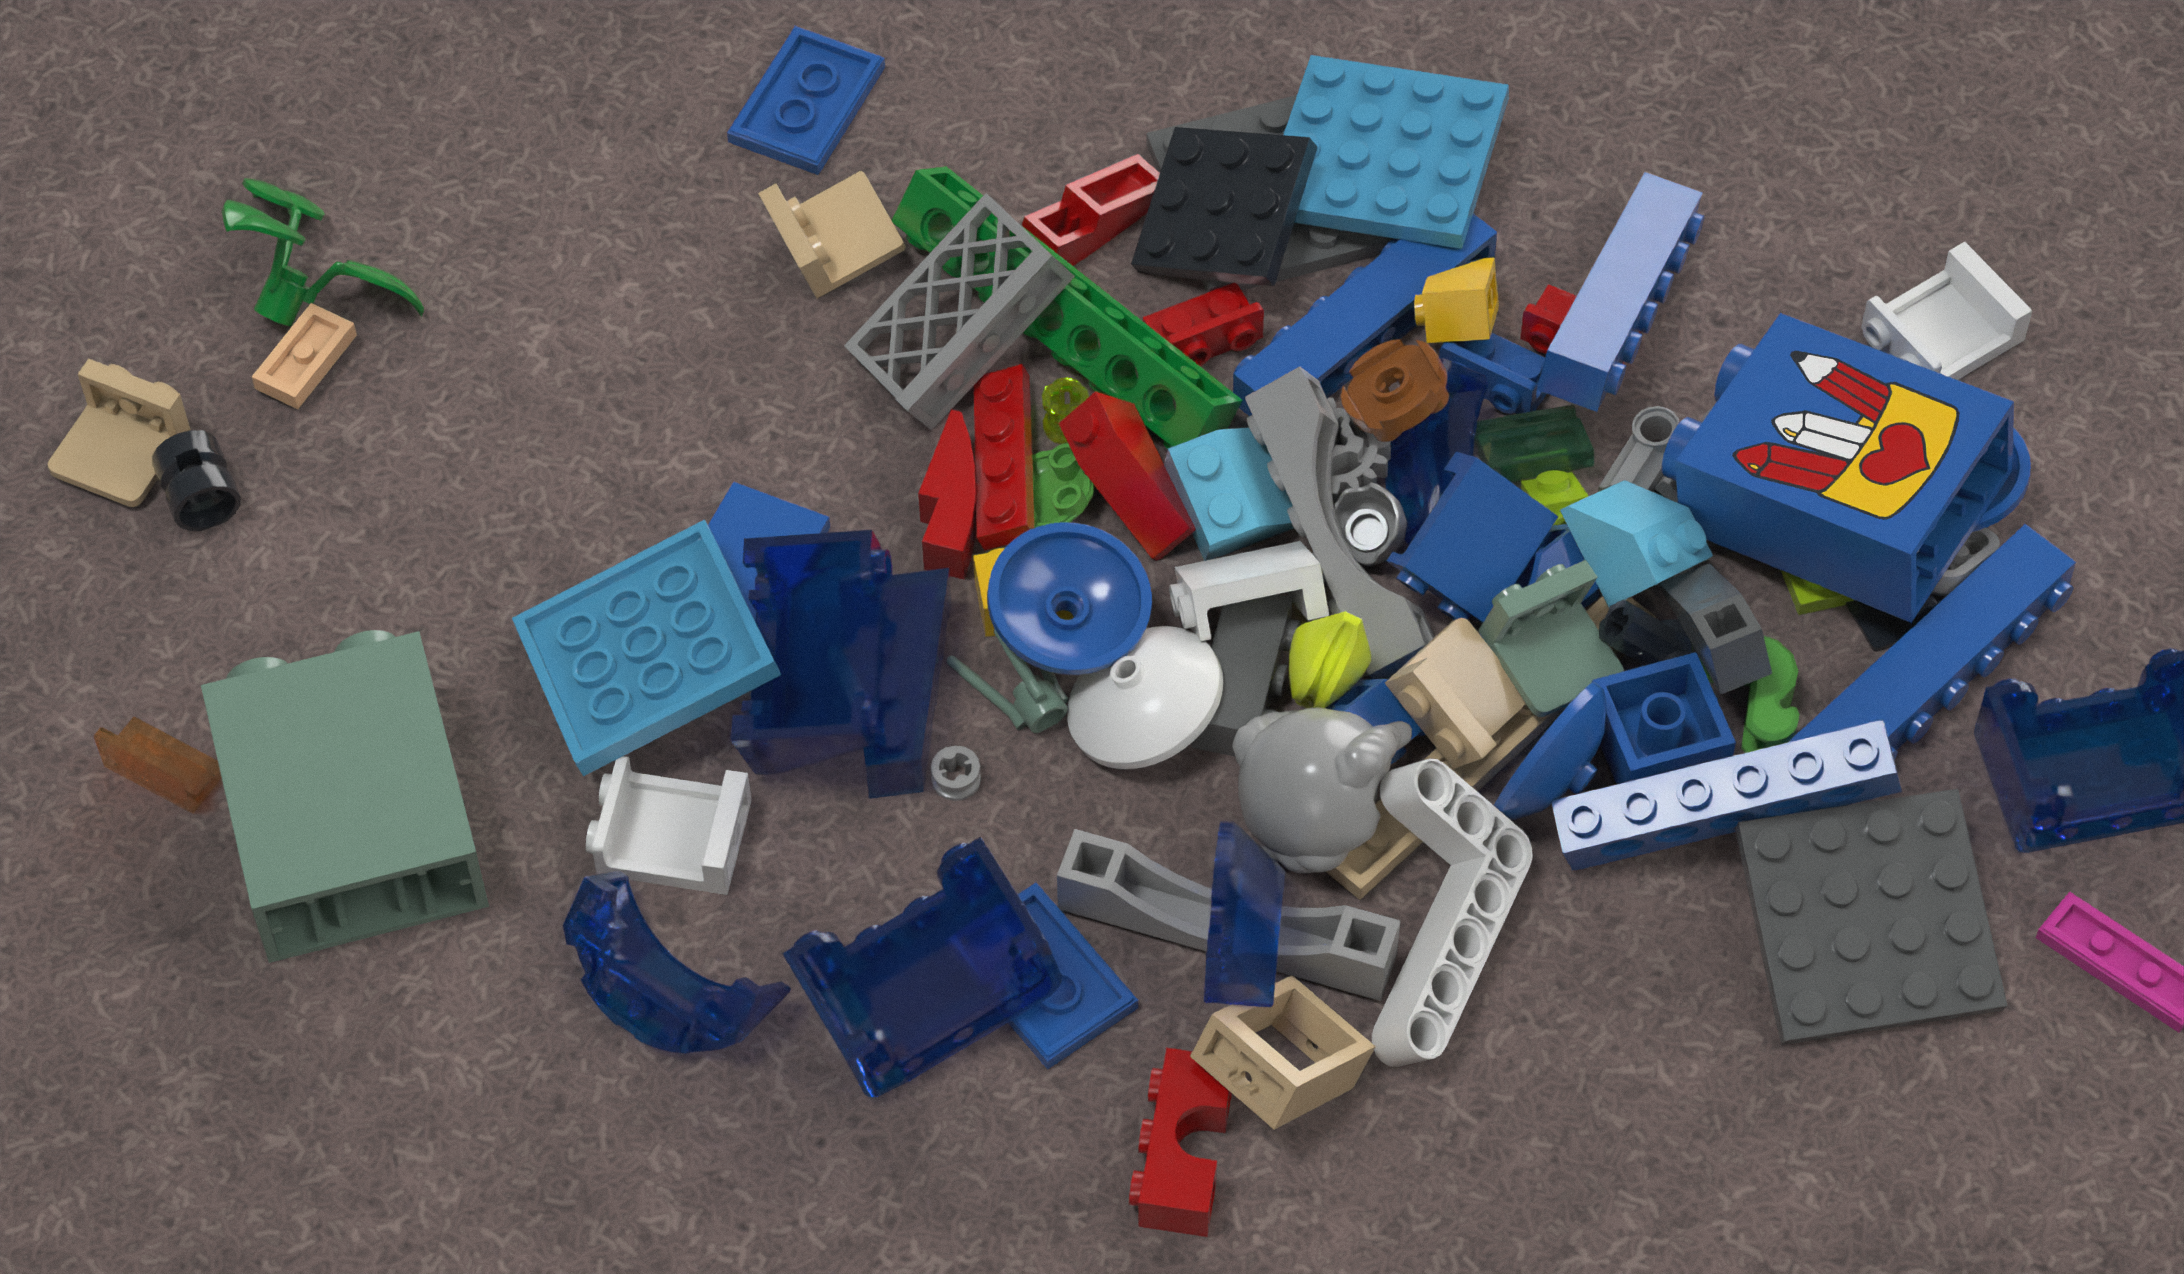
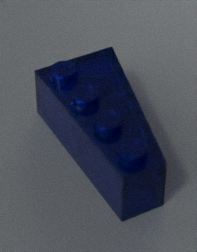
[841,568,951,799]

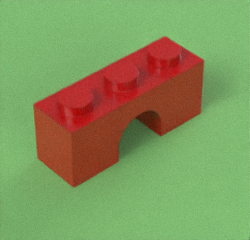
[1129,1047,1232,1237]

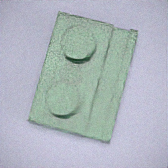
[1471,404,1594,482]

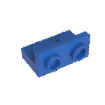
[1439,333,1547,419]

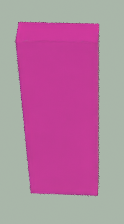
[2036,892,2184,1033]

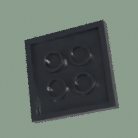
[1131,127,1318,286]

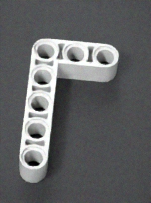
[1372,759,1533,1067]

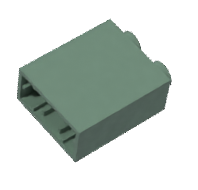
[201,630,489,963]

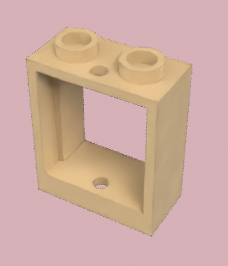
[1190,975,1376,1130]

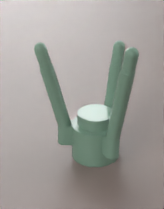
[946,628,1069,733]

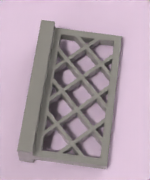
[844,193,1075,430]

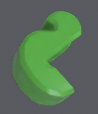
[1699,636,1800,753]

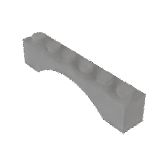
[1245,366,1435,679]
[1057,829,1400,1001]

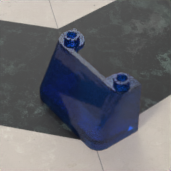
[731,530,893,776]

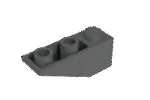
[1659,563,1772,694]

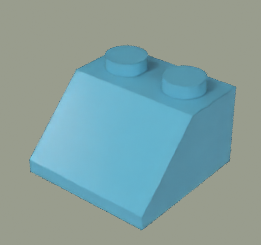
[1164,428,1294,561]
[1560,480,1713,607]

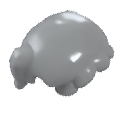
[1232,707,1412,874]

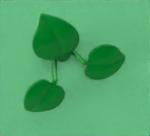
[222,178,424,326]

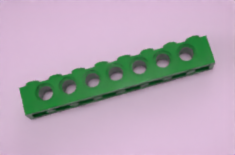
[891,166,1243,449]

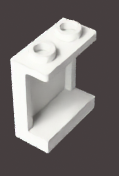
[1861,242,2032,380]
[1169,541,1329,642]
[586,756,752,895]

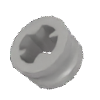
[931,745,981,801]

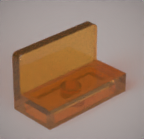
[93,716,222,814]

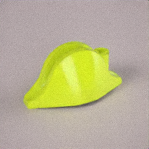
[1289,611,1371,708]

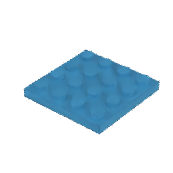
[1283,55,1509,249]
[512,519,781,776]

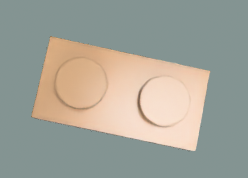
[252,303,357,409]

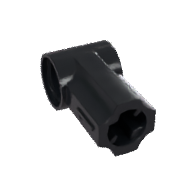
[1599,599,1698,666]

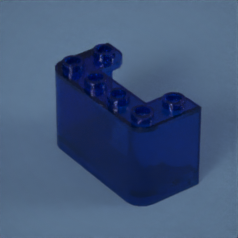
[1974,648,2184,853]
[782,837,1062,1097]

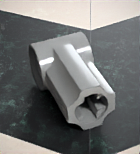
[1598,406,1679,492]

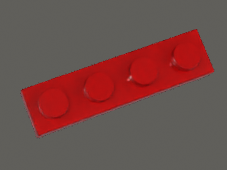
[974,364,1035,550]

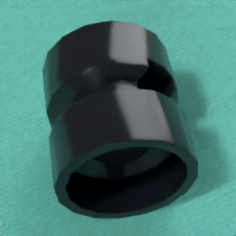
[152,430,241,531]

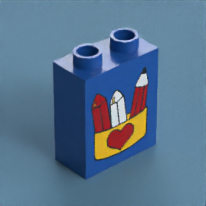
[1662,313,2014,623]

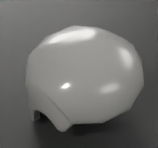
[1333,482,1407,566]

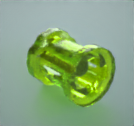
[1042,377,1089,444]

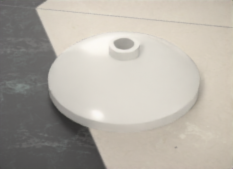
[1067,626,1223,769]

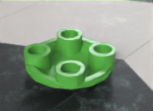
[1032,443,1095,528]

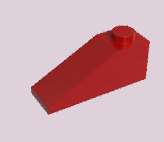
[1059,391,1196,560]

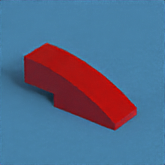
[1022,154,1160,266]
[918,409,977,580]

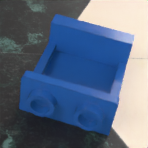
[1387,452,1558,624]

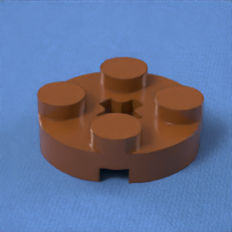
[1341,339,1449,442]

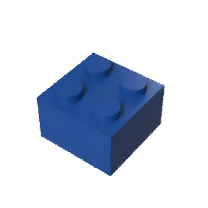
[1592,652,1736,785]

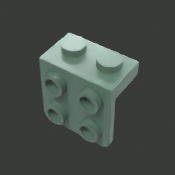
[1478,560,1624,717]

